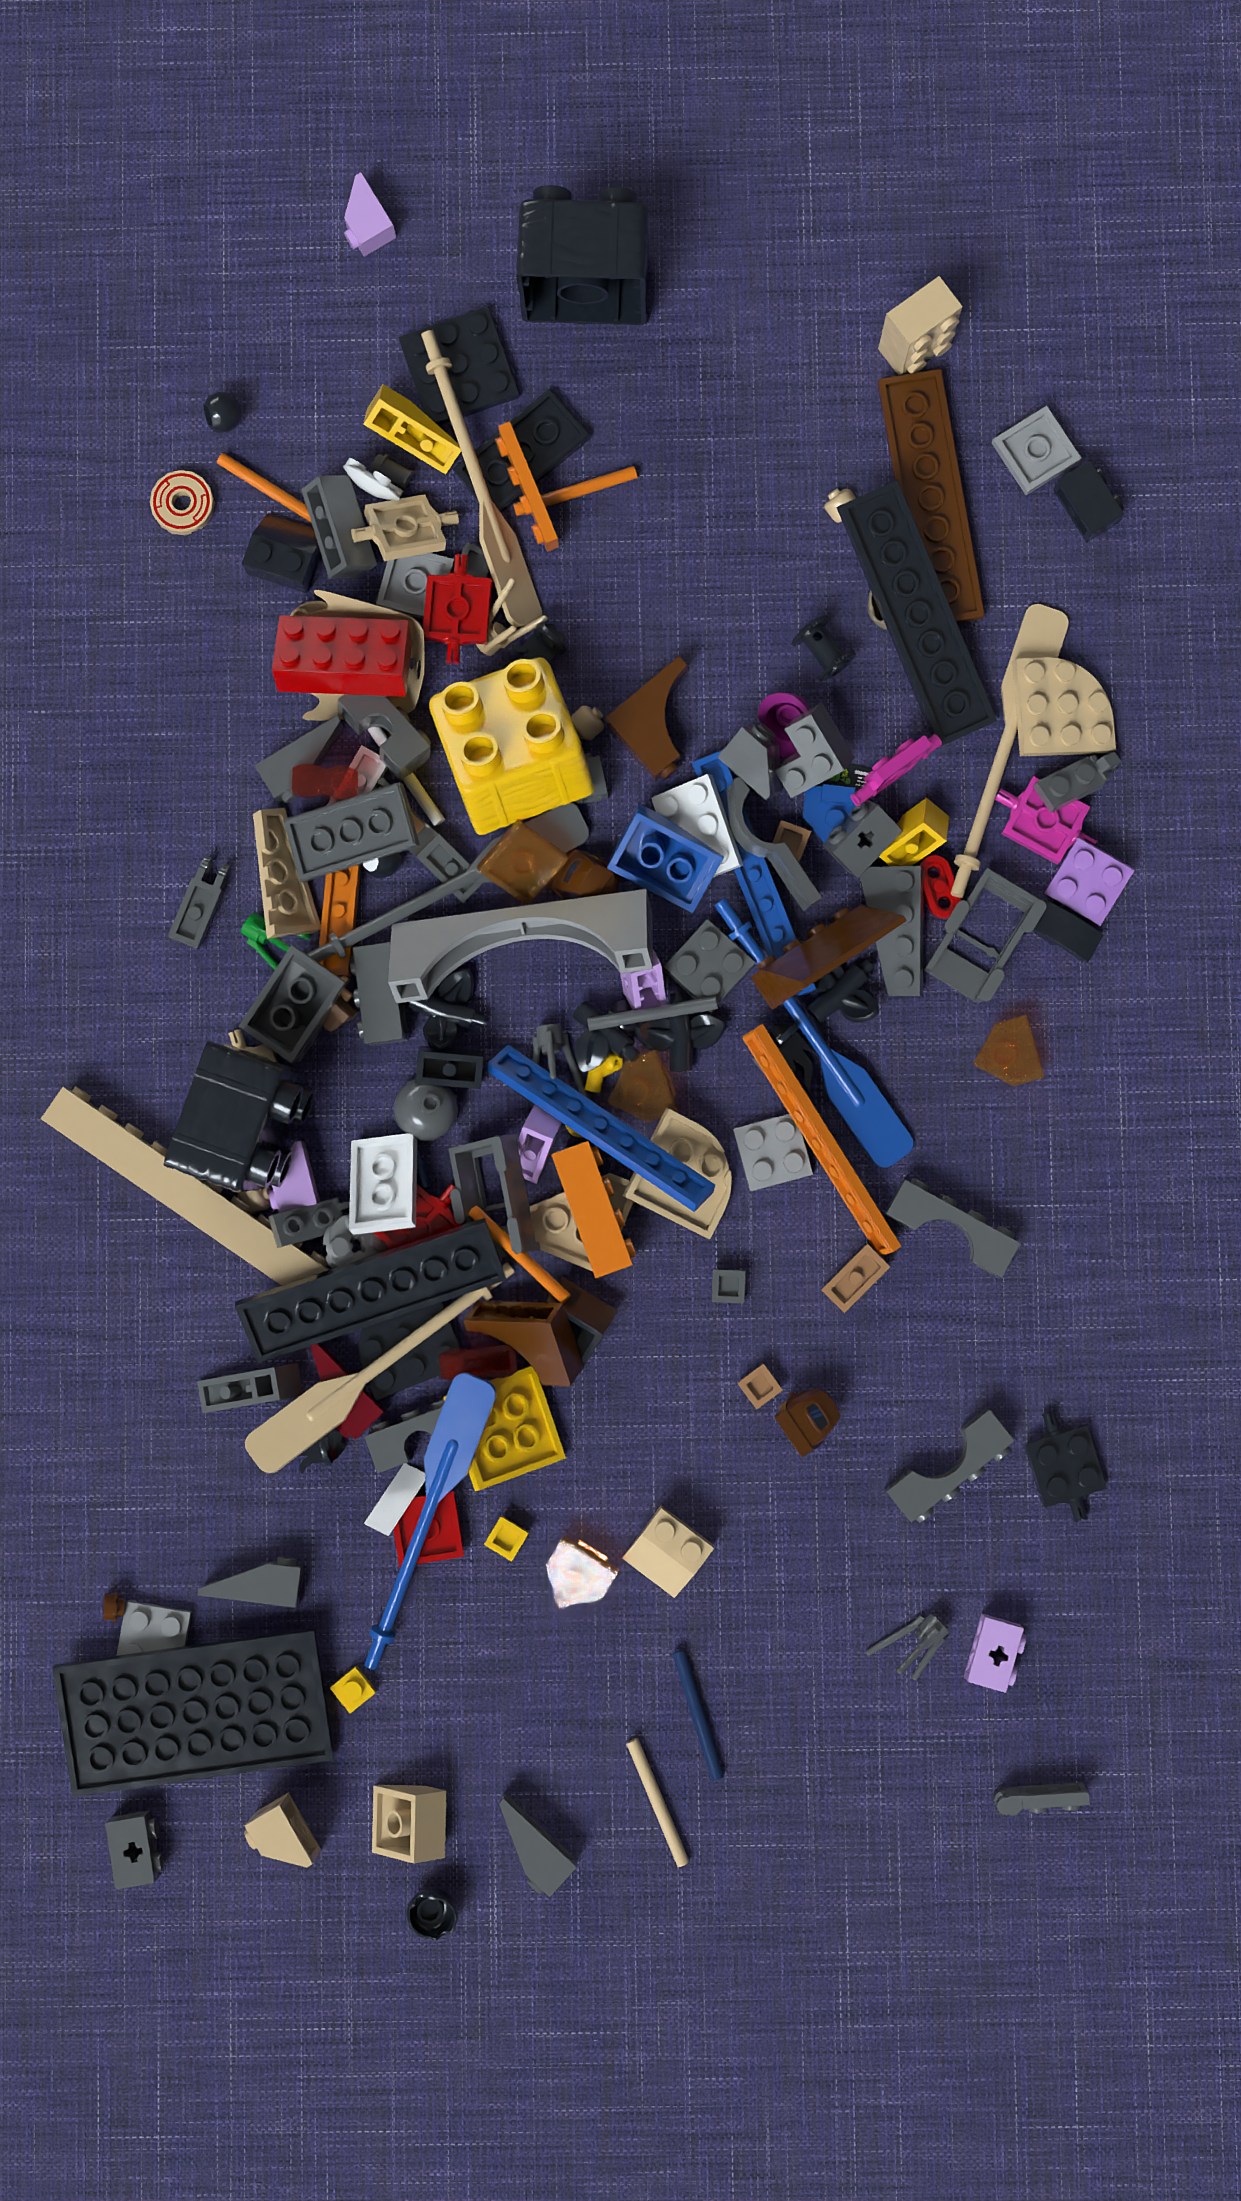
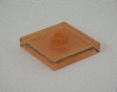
[477,819,568,905]

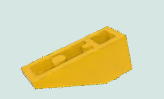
[364,384,461,475]

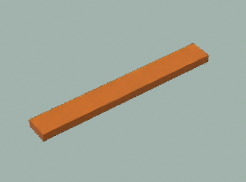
[742,1024,901,1256]

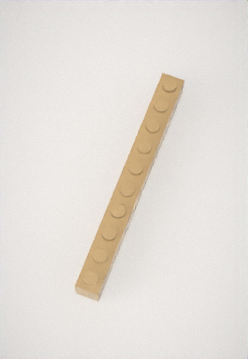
[41,1086,330,1286]

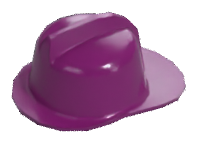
[758,692,810,759]

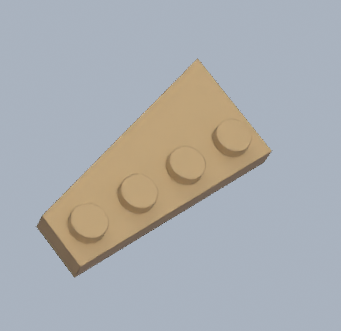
[253,808,321,939]

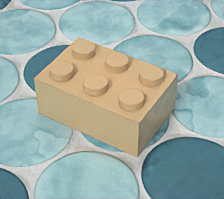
[878,276,963,376]

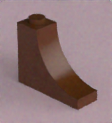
[605,656,687,782]
[463,1301,583,1387]

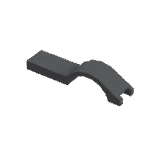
[727,777,822,911]
[378,778,483,903]

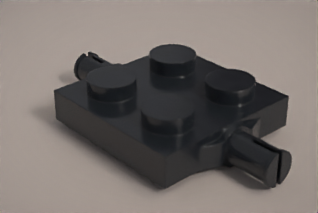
[1023,1410,1107,1522]

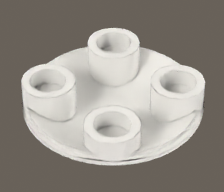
[343,458,403,500]

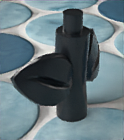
[805,959,879,1024]
[408,968,487,1051]
[635,993,727,1072]
[572,1000,640,1072]

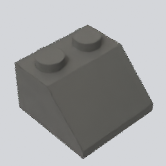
[718,723,783,800]

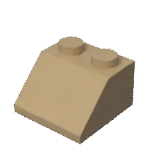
[622,1505,714,1598]
[372,1785,447,1864]
[244,1792,321,1868]

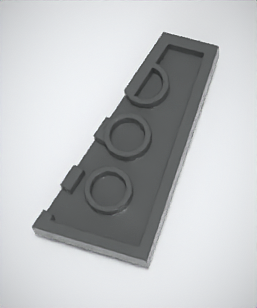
[860,866,924,996]

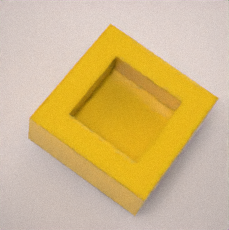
[484,1515,529,1562]
[330,1665,377,1713]

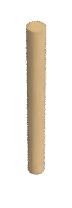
[626,1738,690,1867]

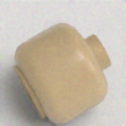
[824,488,856,523]
[571,706,604,741]
[237,1186,271,1214]

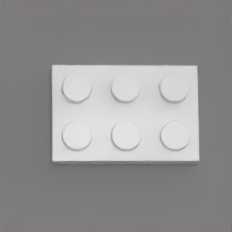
[651,774,743,877]
[349,1133,417,1235]

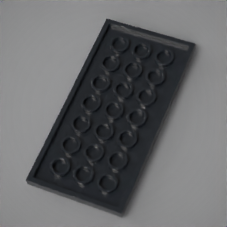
[52,1628,335,1797]

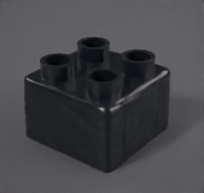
[516,185,649,325]
[163,1041,315,1192]

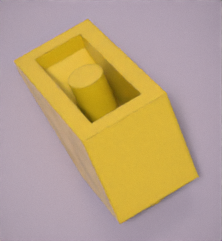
[879,798,949,867]

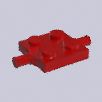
[423,554,493,665]
[372,1184,462,1250]

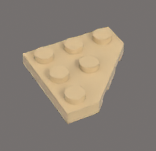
[530,1173,634,1271]

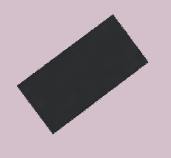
[453,388,591,513]

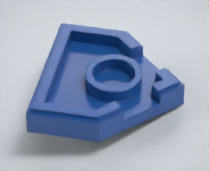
[802,784,857,844]

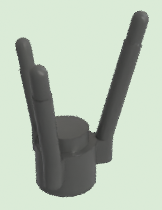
[532,1024,587,1097]
[866,1613,949,1680]

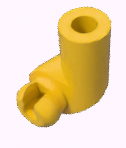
[584,1052,623,1093]

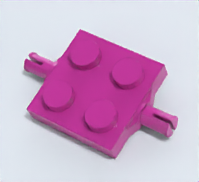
[850,734,942,806]
[995,776,1098,865]

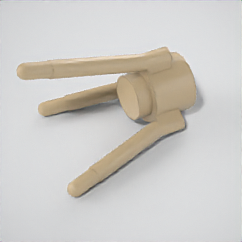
[476,578,547,656]

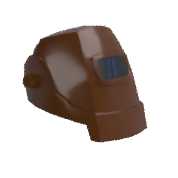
[547,849,620,900]
[774,1388,841,1458]

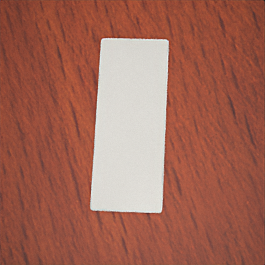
[364,1463,425,1536]

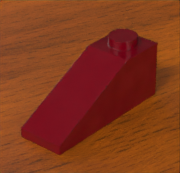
[310,1343,387,1440]

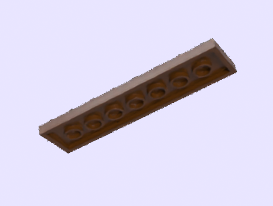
[877,369,985,624]

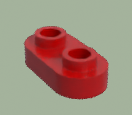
[919,855,961,919]

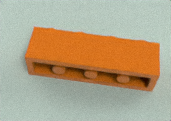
[551,1141,637,1278]

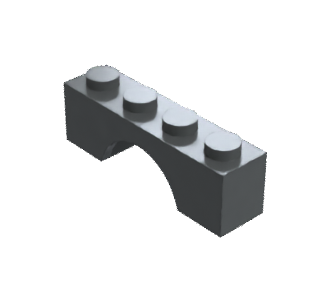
[884,1178,1021,1278]
[884,1408,1014,1523]

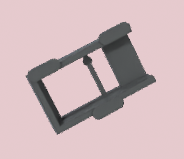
[923,868,1046,1004]
[449,1134,541,1258]

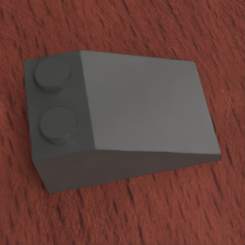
[239,945,346,1063]

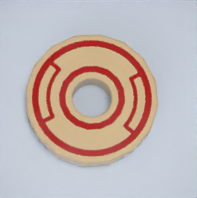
[150,470,215,535]

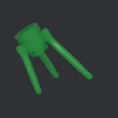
[241,912,310,971]

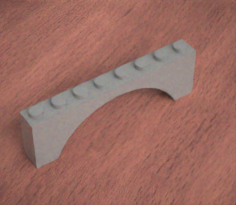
[388,889,653,1003]

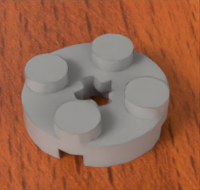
[323,1214,387,1269]

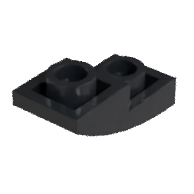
[1033,900,1103,962]

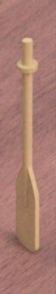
[421,330,542,627]
[950,604,1069,898]
[245,1262,514,1473]

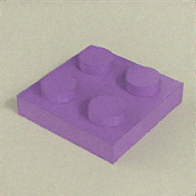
[1045,836,1135,926]

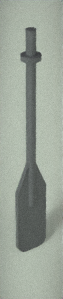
[306,803,589,963]

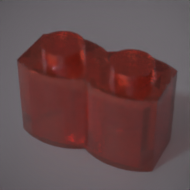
[289,764,358,800]
[439,1343,517,1381]

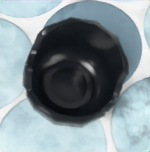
[406,1888,458,1941]

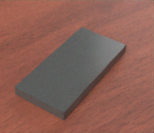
[283,782,420,882]

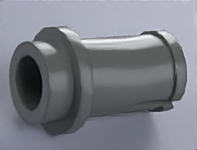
[370,454,413,489]

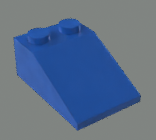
[607,803,724,913]

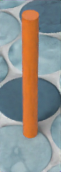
[217,453,311,522]
[513,466,638,516]
[468,1205,571,1303]

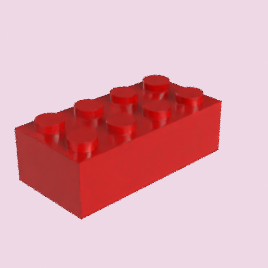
[272,615,412,697]

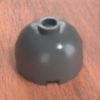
[393,1078,458,1142]

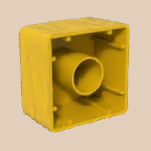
[429,657,594,835]

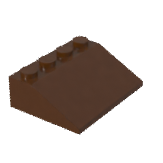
[750,905,907,1010]

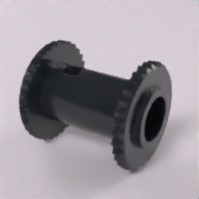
[792,615,856,681]

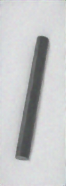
[587,996,718,1031]

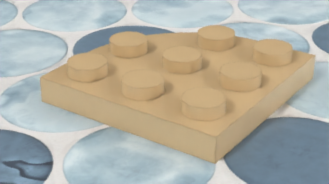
[1012,657,1116,756]
[622,1108,732,1239]

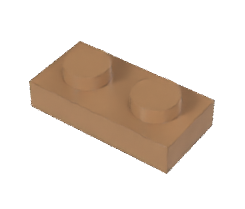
[821,1244,890,1313]

